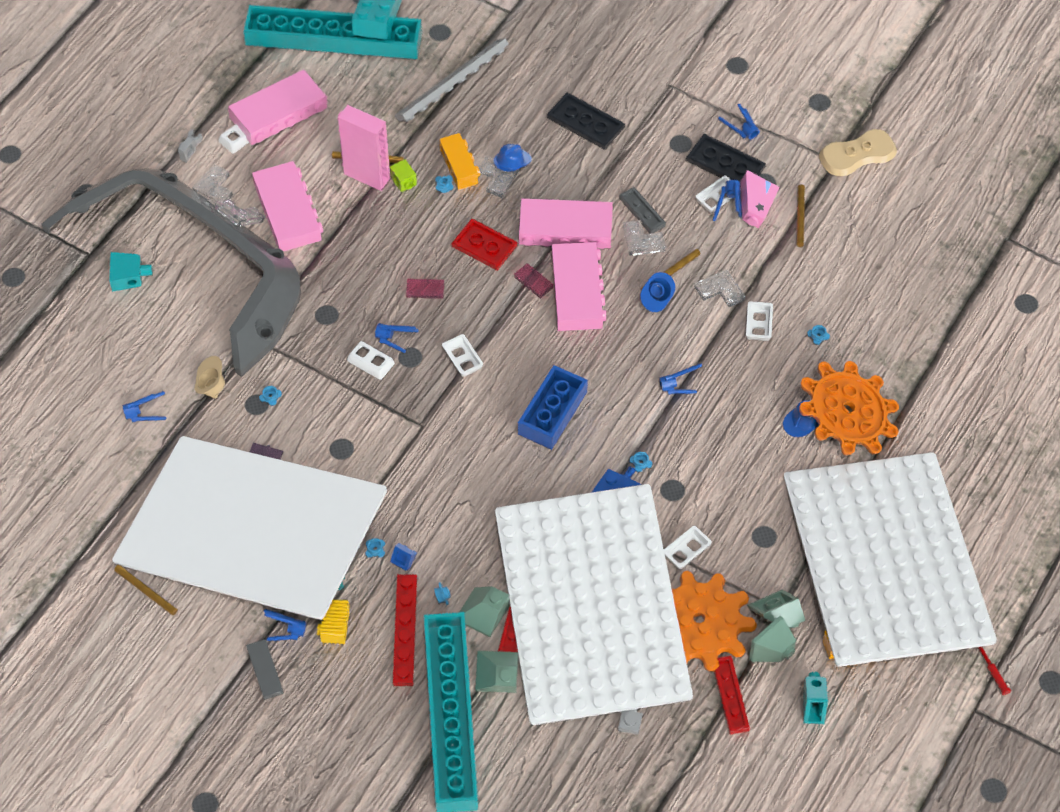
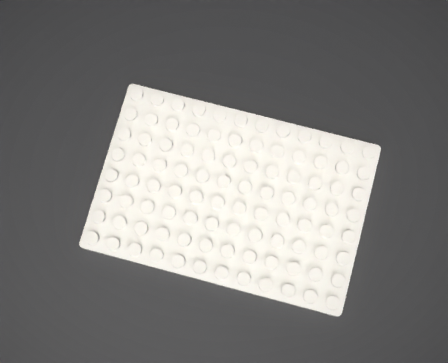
[112,436,387,619]
[784,453,997,666]
[495,484,693,725]

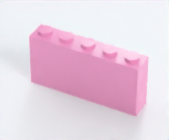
[228,69,327,145]
[337,105,390,191]
[252,161,323,251]
[519,198,613,249]
[552,242,606,331]

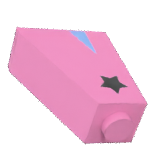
[740,170,780,228]

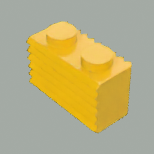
[317,599,350,644]

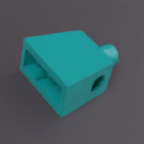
[109,252,153,292]
[803,672,828,724]

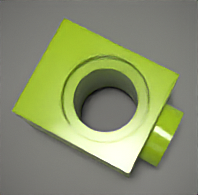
[390,159,417,192]

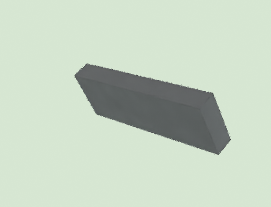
[619,187,666,234]
[246,639,284,700]

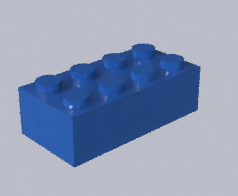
[518,365,588,450]

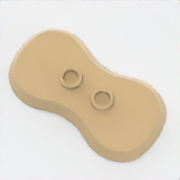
[819,129,897,176]

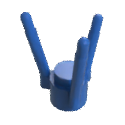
[718,103,760,140]
[713,180,742,221]
[375,323,419,353]
[659,363,702,395]
[122,391,167,423]
[264,609,306,641]

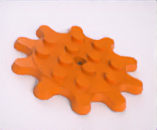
[799,361,899,455]
[672,571,757,671]

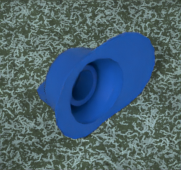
[494,144,532,172]
[640,272,675,312]
[783,400,818,437]

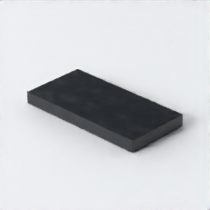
[547,92,625,150]
[686,133,766,188]

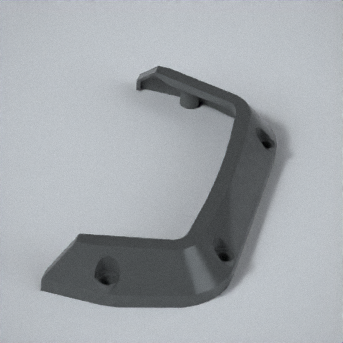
[41,168,301,377]

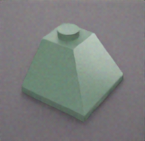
[459,586,510,637]
[747,589,805,628]
[749,615,796,662]
[475,651,518,693]

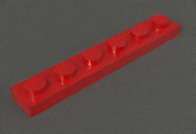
[393,574,417,686]

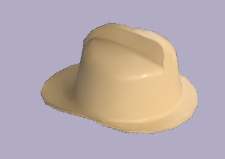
[195,356,225,399]

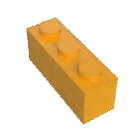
[439,133,480,190]

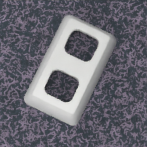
[219,124,249,153]
[696,176,741,213]
[746,301,773,341]
[442,334,483,377]
[347,341,395,379]
[664,526,712,570]

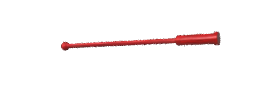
[978,646,1011,696]

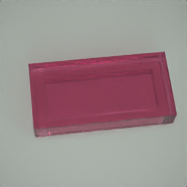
[514,263,554,299]
[406,279,445,299]

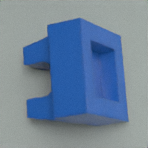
[390,543,417,571]

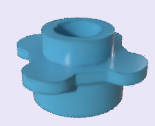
[435,175,454,193]
[807,325,830,345]
[259,386,282,406]
[630,452,652,472]
[365,538,385,558]
[434,582,451,605]

